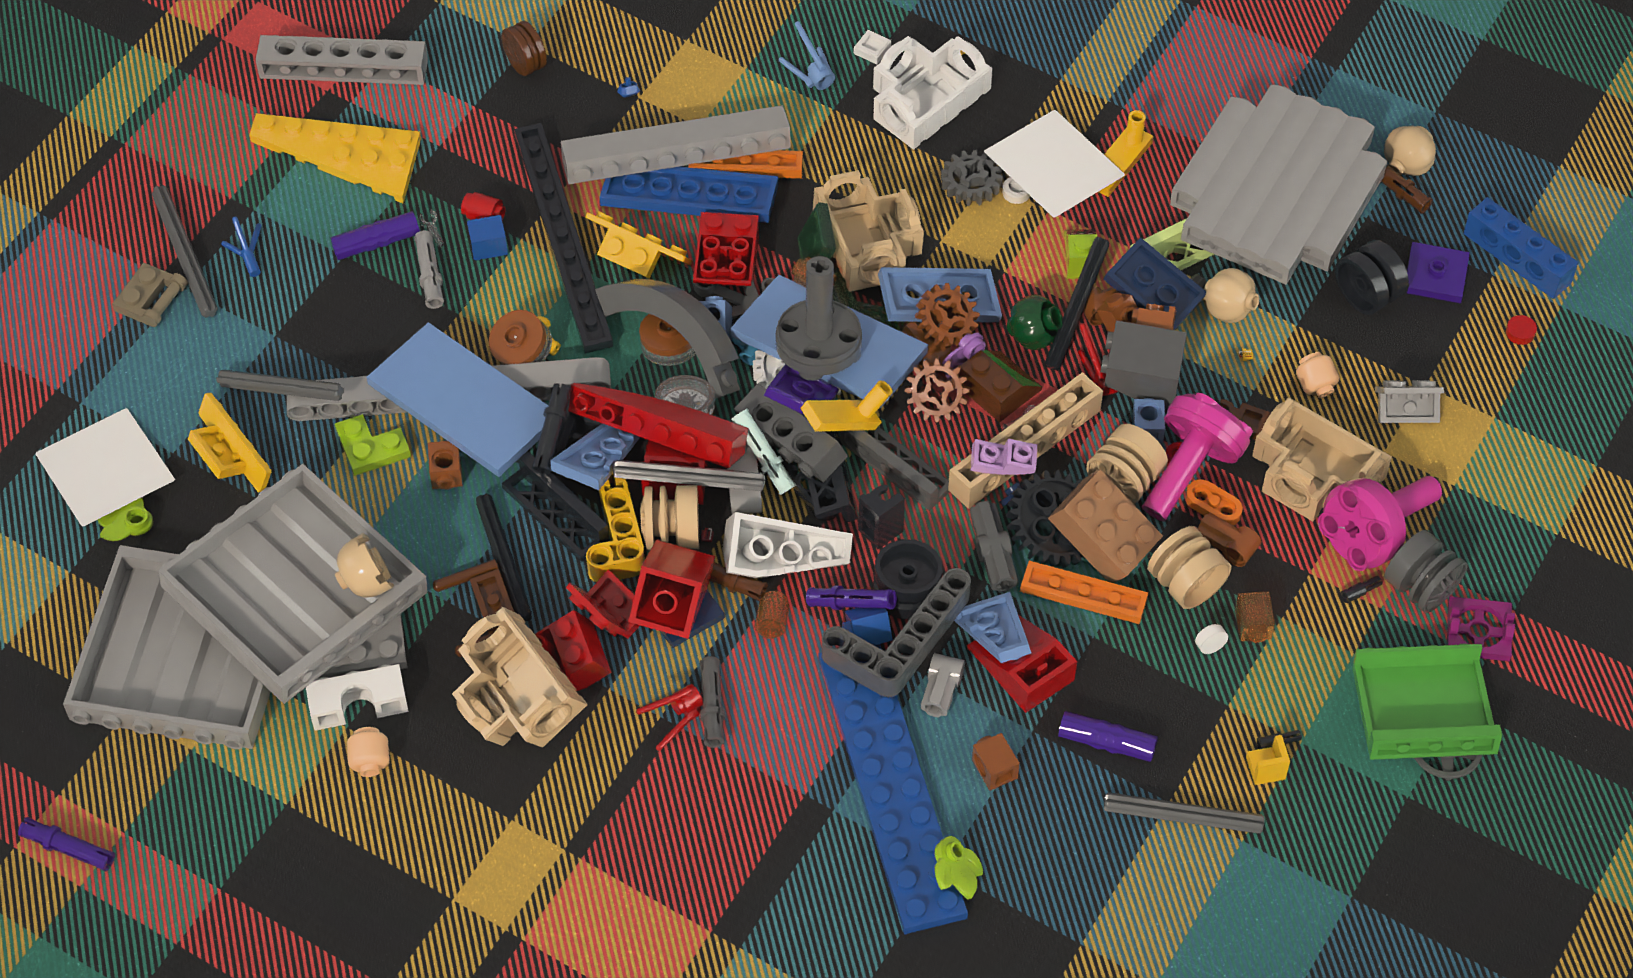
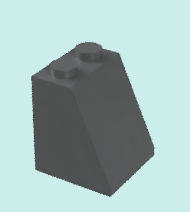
[1101,320,1187,413]

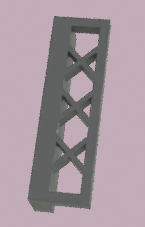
[840,427,950,511]

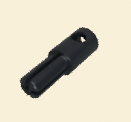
[1341,576,1382,603]
[1257,730,1302,749]

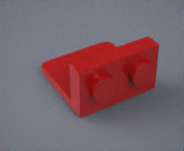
[566,570,640,639]

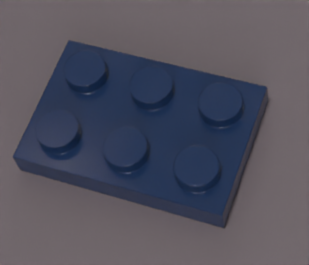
[1103,237,1206,330]

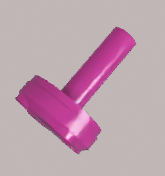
[1142,393,1253,522]
[1318,476,1442,571]

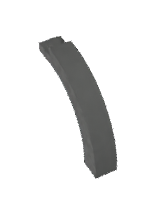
[595,279,740,399]

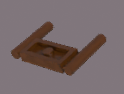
[432,559,514,657]

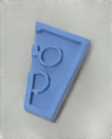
[954,592,1031,663]

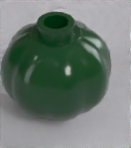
[1007,294,1063,350]

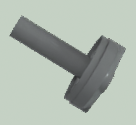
[776,256,862,381]

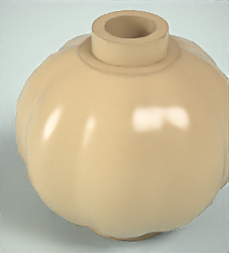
[1384,126,1436,176]
[1204,268,1259,323]

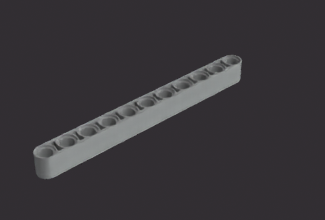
[286,357,611,421]

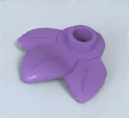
[941,333,986,378]

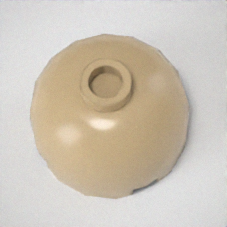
[335,533,394,598]

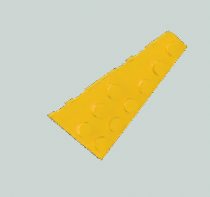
[249,113,421,204]

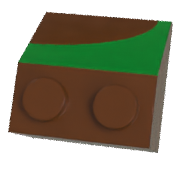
[959,350,1042,423]

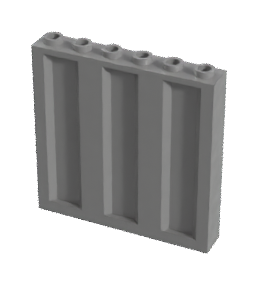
[158,464,427,704]
[63,545,271,749]

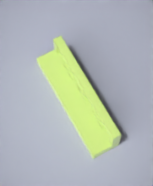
[1130,219,1214,270]

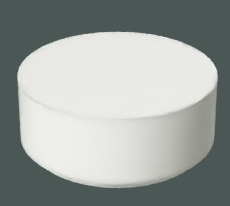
[1002,177,1030,204]
[1195,624,1228,654]

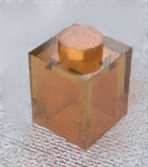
[1235,591,1275,643]

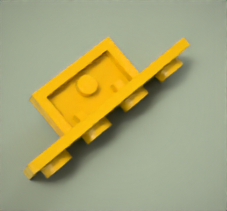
[585,211,693,279]
[188,392,271,493]

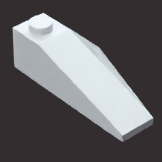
[722,512,853,578]

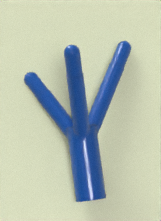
[221,217,262,277]

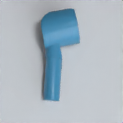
[732,337,758,366]

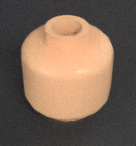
[1296,352,1340,398]
[347,727,389,777]

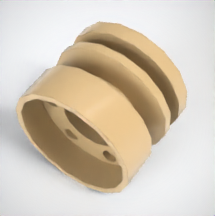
[1086,424,1168,504]
[640,485,699,551]
[1147,526,1232,609]

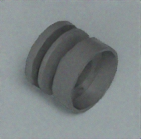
[1384,530,1468,613]

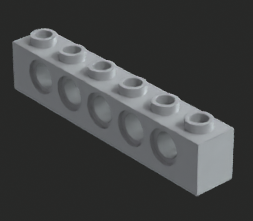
[256,35,428,85]

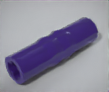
[330,211,420,260]
[1058,711,1158,762]

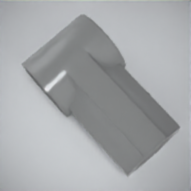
[921,653,965,718]

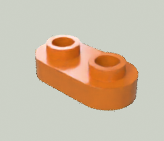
[1185,479,1243,526]

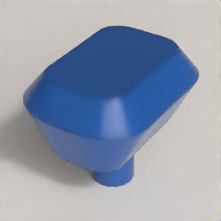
[617,77,640,97]

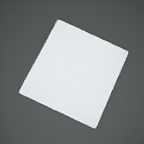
[984,110,1125,218]
[36,408,175,526]

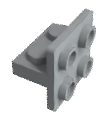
[1375,380,1444,423]

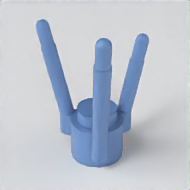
[779,21,835,90]

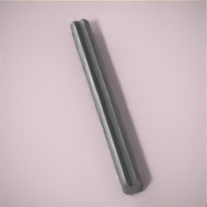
[152,185,218,318]

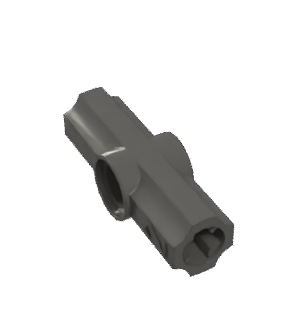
[970,501,1018,593]

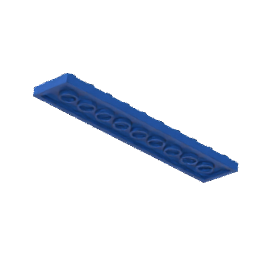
[818,644,968,934]

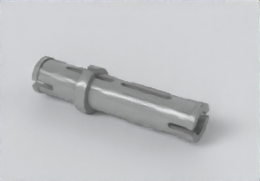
[414,230,444,309]

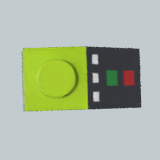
[1064,229,1097,279]

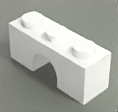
[306,664,409,731]

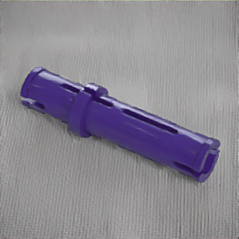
[806,586,897,610]
[18,817,115,872]

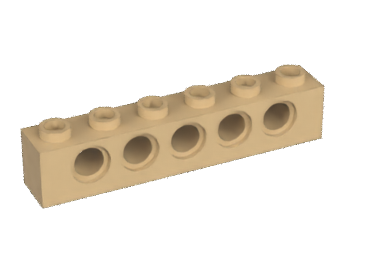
[948,372,1103,509]

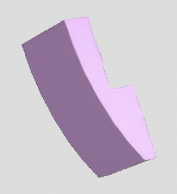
[970,439,1037,475]

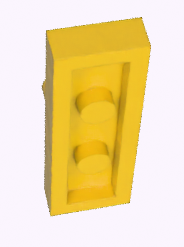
[1099,110,1153,197]
[800,380,893,432]

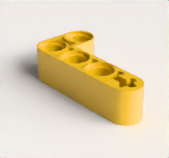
[586,473,645,582]

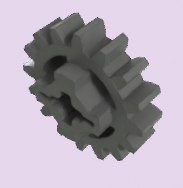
[941,150,1003,206]

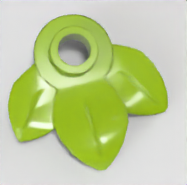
[97,498,153,541]
[935,836,983,900]

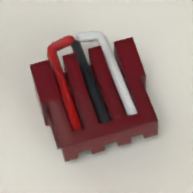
[701,528,714,542]

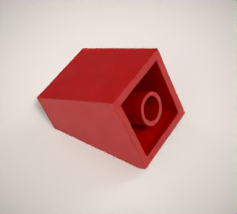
[628,540,716,639]

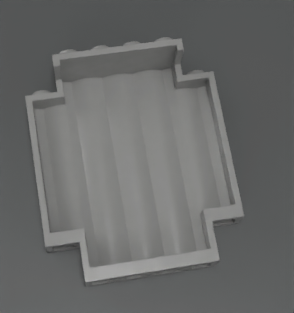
[1170,84,1387,285]

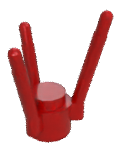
[1078,323,1118,396]
[636,684,703,751]

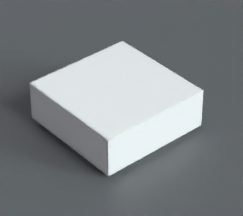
[854,30,891,64]

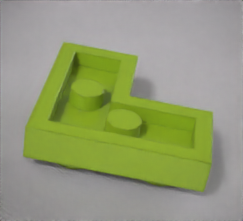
[334,414,411,476]

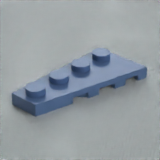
[550,423,640,490]

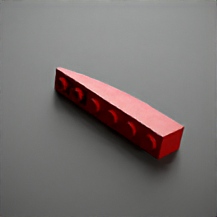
[568,383,749,468]

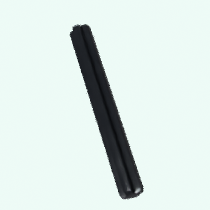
[1045,237,1109,371]
[476,493,532,621]

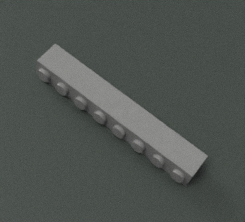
[561,105,791,185]

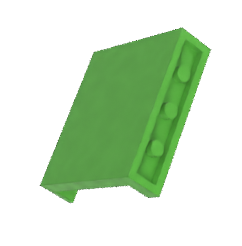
[1352,644,1502,760]

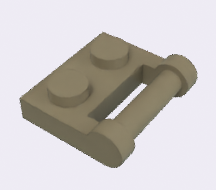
[112,262,188,327]

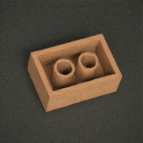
[1048,469,1163,583]

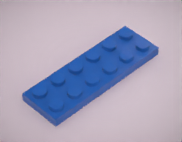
[599,167,778,223]

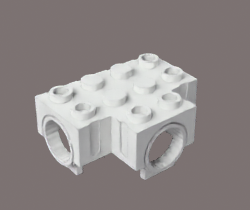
[873,36,992,150]

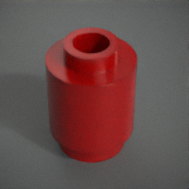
[461,192,506,221]

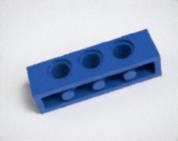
[1463,197,1578,299]

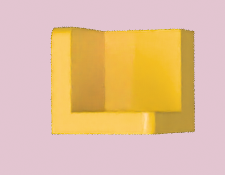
[1246,735,1290,785]

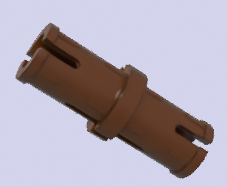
[1381,166,1433,214]
[710,562,768,602]

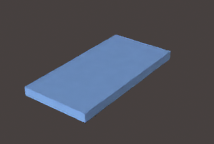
[730,275,928,408]
[366,322,548,477]

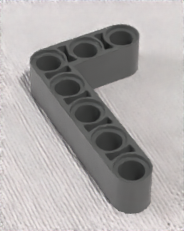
[822,568,971,697]

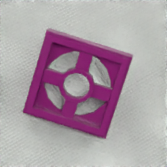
[1447,596,1515,661]

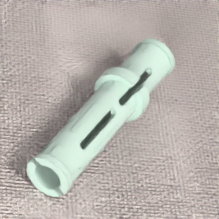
[731,409,796,495]

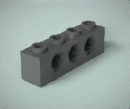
[734,383,848,483]

